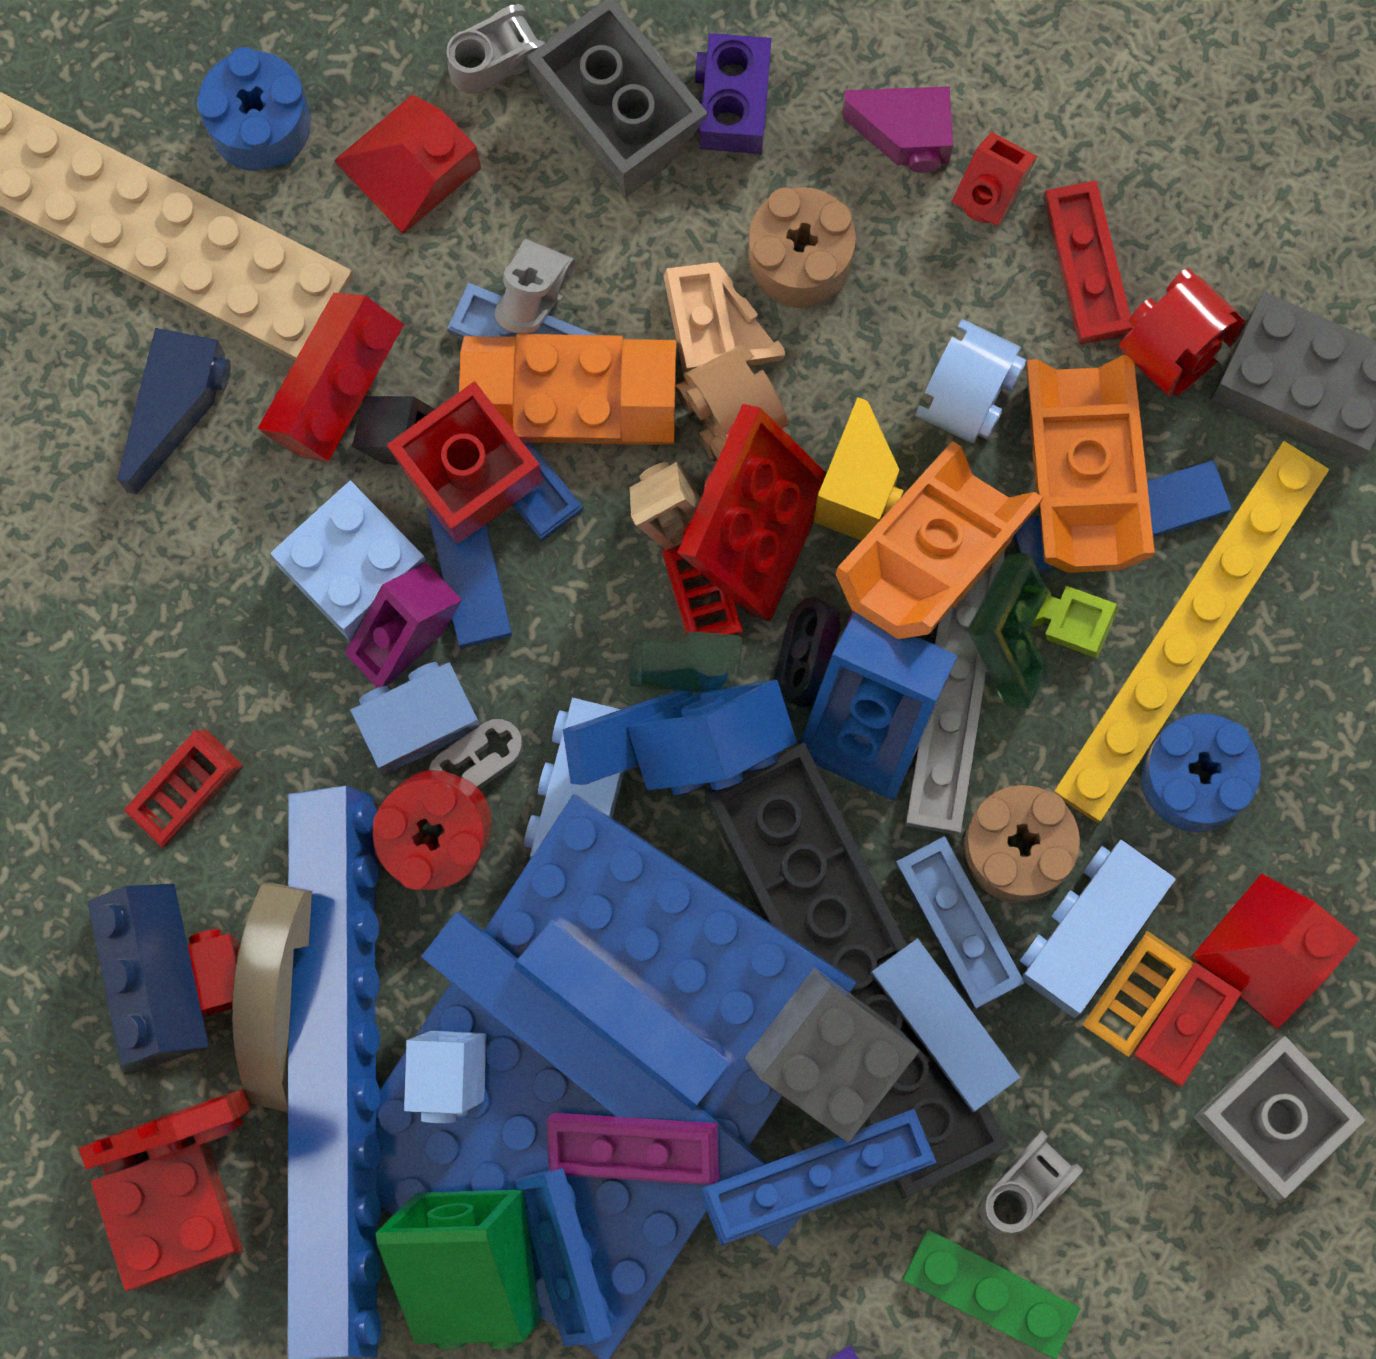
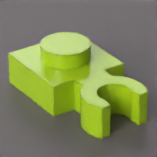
[1014,581,1118,659]

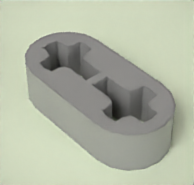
[429,719,523,790]

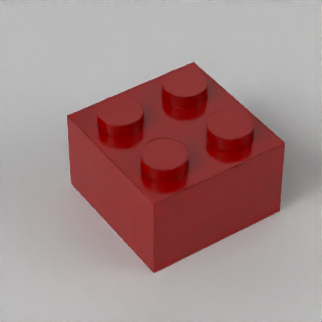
[91,1143,244,1291]

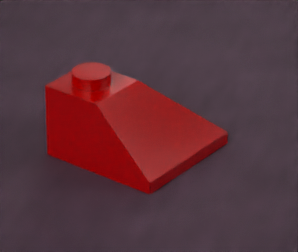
[334,94,481,234]
[1191,873,1359,1029]

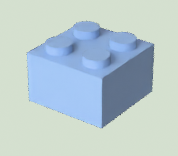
[270,480,426,642]

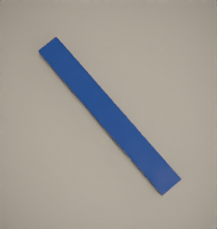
[421,911,802,1248]

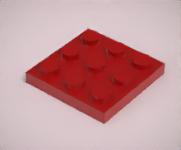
[677,404,827,622]

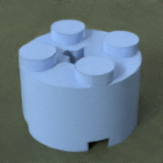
[915,319,1026,444]

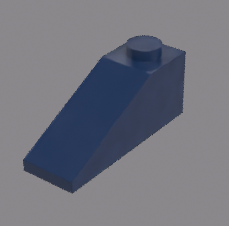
[117,328,231,494]

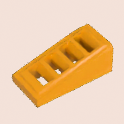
[1083,931,1193,1057]

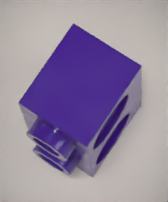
[695,33,772,154]

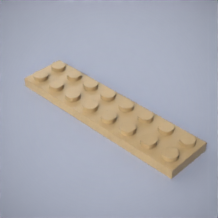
[0,92,354,360]

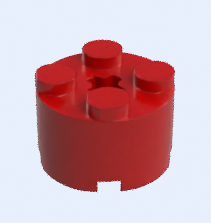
[1119,268,1246,397]
[373,770,492,890]

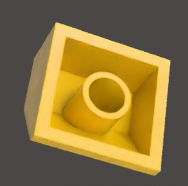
[814,397,904,541]

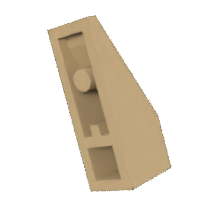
[630,462,701,550]

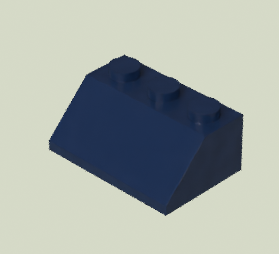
[87,884,209,1075]

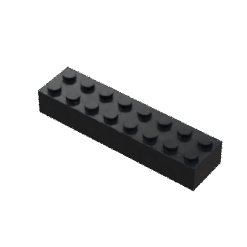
[705,742,1009,1199]

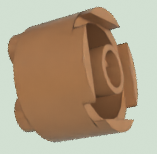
[748,187,856,308]
[675,344,792,461]
[963,785,1080,904]

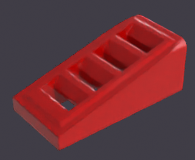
[661,546,743,653]
[124,729,244,847]

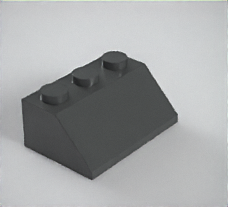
[527,0,708,197]

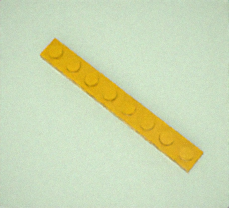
[1053,441,1329,824]

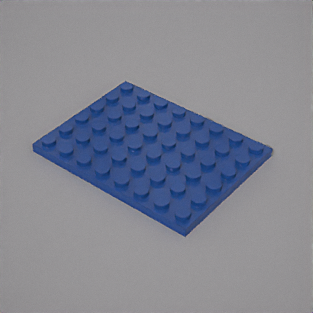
[376,794,857,1359]

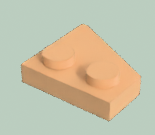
[663,262,785,375]

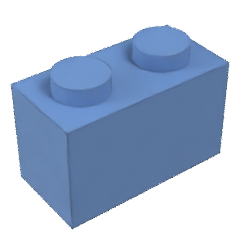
[350,662,480,776]

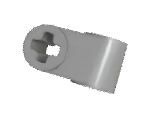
[446,4,545,93]
[494,239,576,334]
[979,1130,1083,1236]

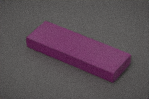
[547,1113,719,1185]

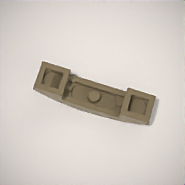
[232,882,312,1113]

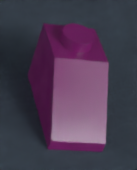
[842,86,953,173]
[345,562,462,688]

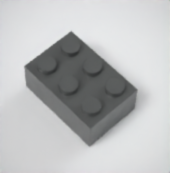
[1211,291,1376,467]

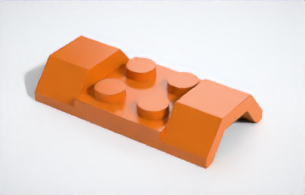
[459,334,676,445]
[1026,355,1155,573]
[836,441,1043,639]

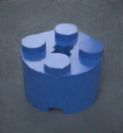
[197,47,311,171]
[1141,714,1261,832]

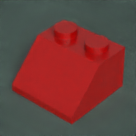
[387,381,543,545]

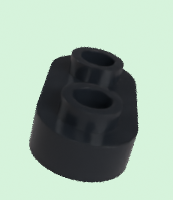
[774,597,841,707]

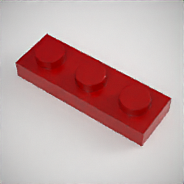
[1043,180,1133,345]

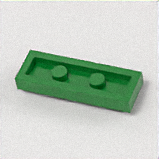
[902,1229,1080,1359]

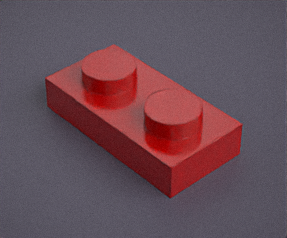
[1132,962,1242,1087]

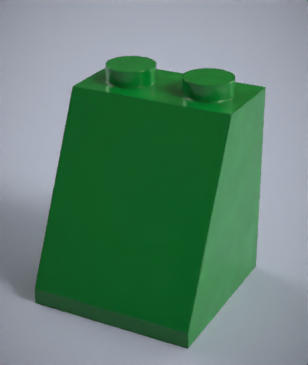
[376,1189,541,1350]

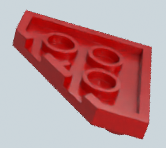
[78,1088,253,1174]

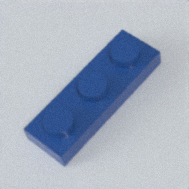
[514,1168,613,1347]

